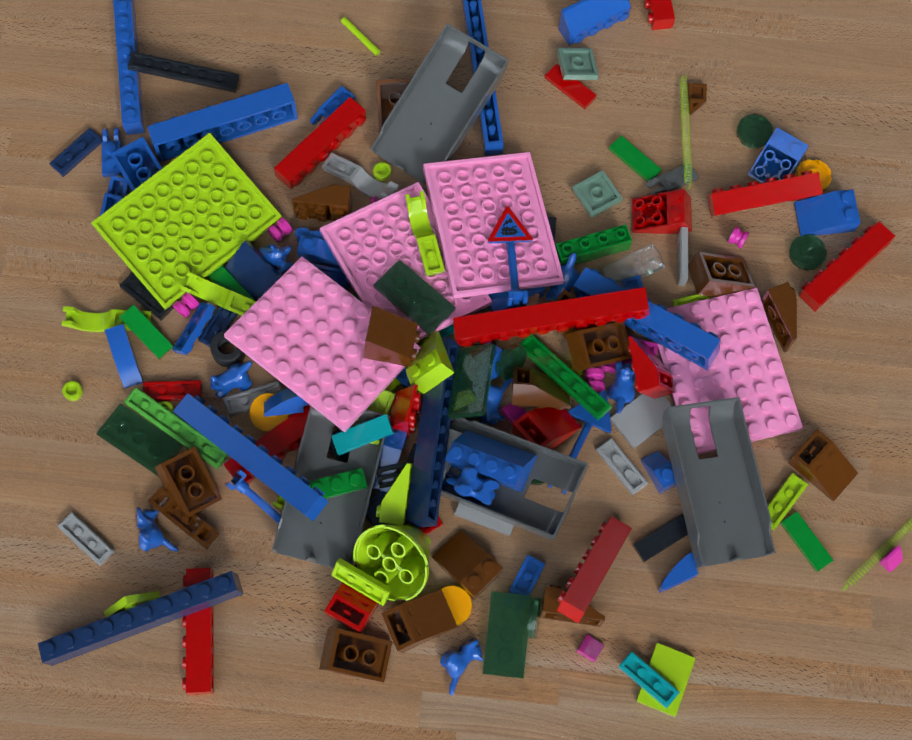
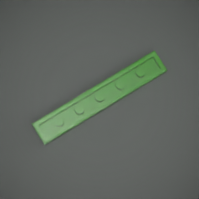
[124,387,229,470]

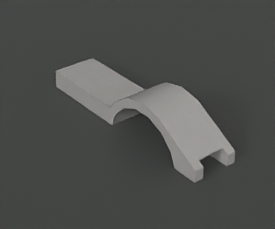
[322,153,399,200]

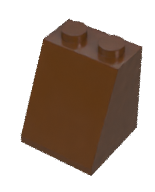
[363,306,420,367]

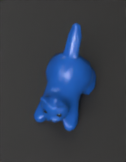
[258,244,291,270]
[546,253,580,301]
[210,361,252,398]
[607,361,636,414]
[476,378,512,426]
[446,467,499,505]
[136,507,179,552]
[440,639,484,696]

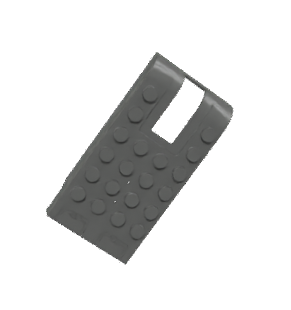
[370,23,509,185]
[662,397,776,568]
[271,405,390,568]
[441,414,589,540]

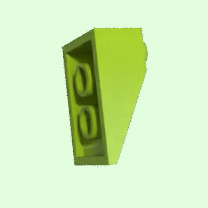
[406,331,454,394]
[376,463,413,525]

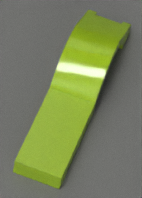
[405,191,445,277]
[180,272,257,316]
[62,306,151,332]

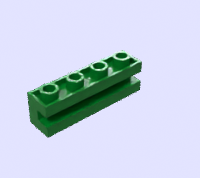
[555,224,632,265]

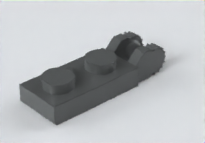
[646,162,698,195]

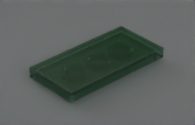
[373,259,456,336]
[447,343,495,419]
[96,403,183,478]
[482,591,532,679]

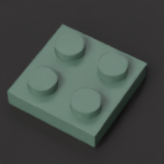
[557,48,599,80]
[572,170,623,218]

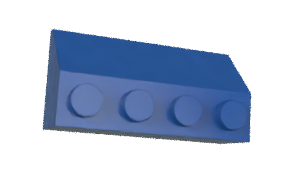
[558,0,631,45]
[110,137,162,191]
[445,430,537,492]

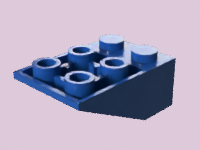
[747,127,809,183]

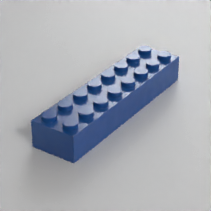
[147,83,298,162]
[574,267,721,371]

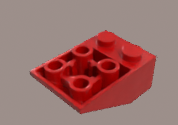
[632,189,692,234]
[628,336,676,399]
[389,385,421,439]
[512,407,582,450]
[324,563,379,634]

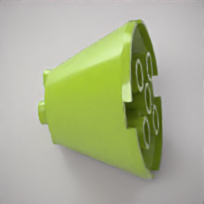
[353,523,431,601]

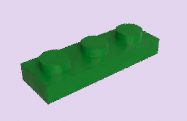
[309,468,368,499]

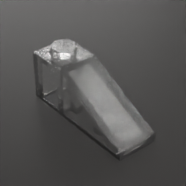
[603,243,666,283]

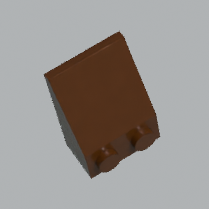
[376,79,411,134]
[688,252,755,297]
[761,282,797,353]
[566,322,632,372]
[154,447,222,518]
[432,530,503,600]
[540,585,605,627]
[319,628,392,682]

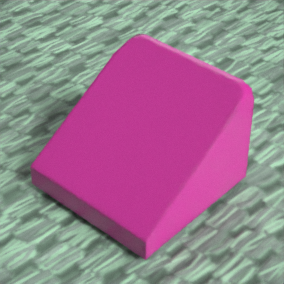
[501,402,527,425]
[879,546,903,572]
[577,634,604,663]

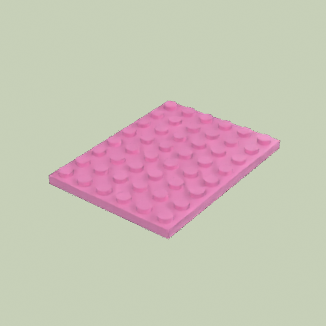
[423,152,564,299]
[320,182,492,343]
[224,257,421,432]
[658,288,803,454]

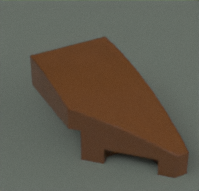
[688,83,707,115]

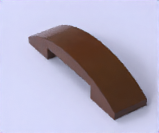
[148,487,220,549]

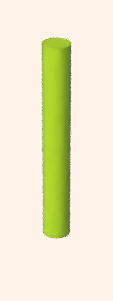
[341,17,381,56]

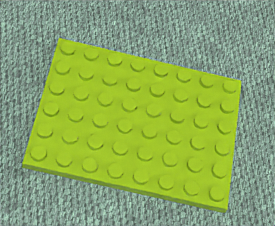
[91,133,282,310]

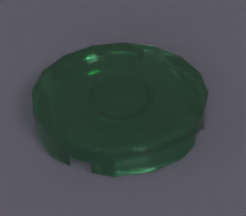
[736,114,773,149]
[789,234,827,271]
[496,343,527,380]
[527,598,541,639]

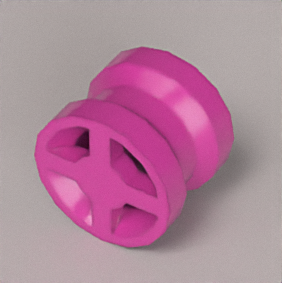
[728,226,749,249]

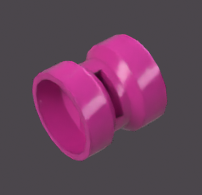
[267,217,293,242]
[172,292,199,318]
[585,368,605,392]

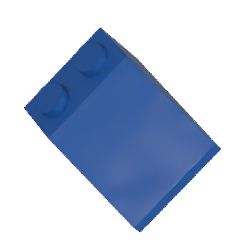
[794,189,861,237]

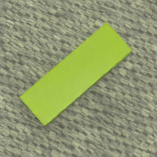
[768,472,808,531]
[331,558,392,606]

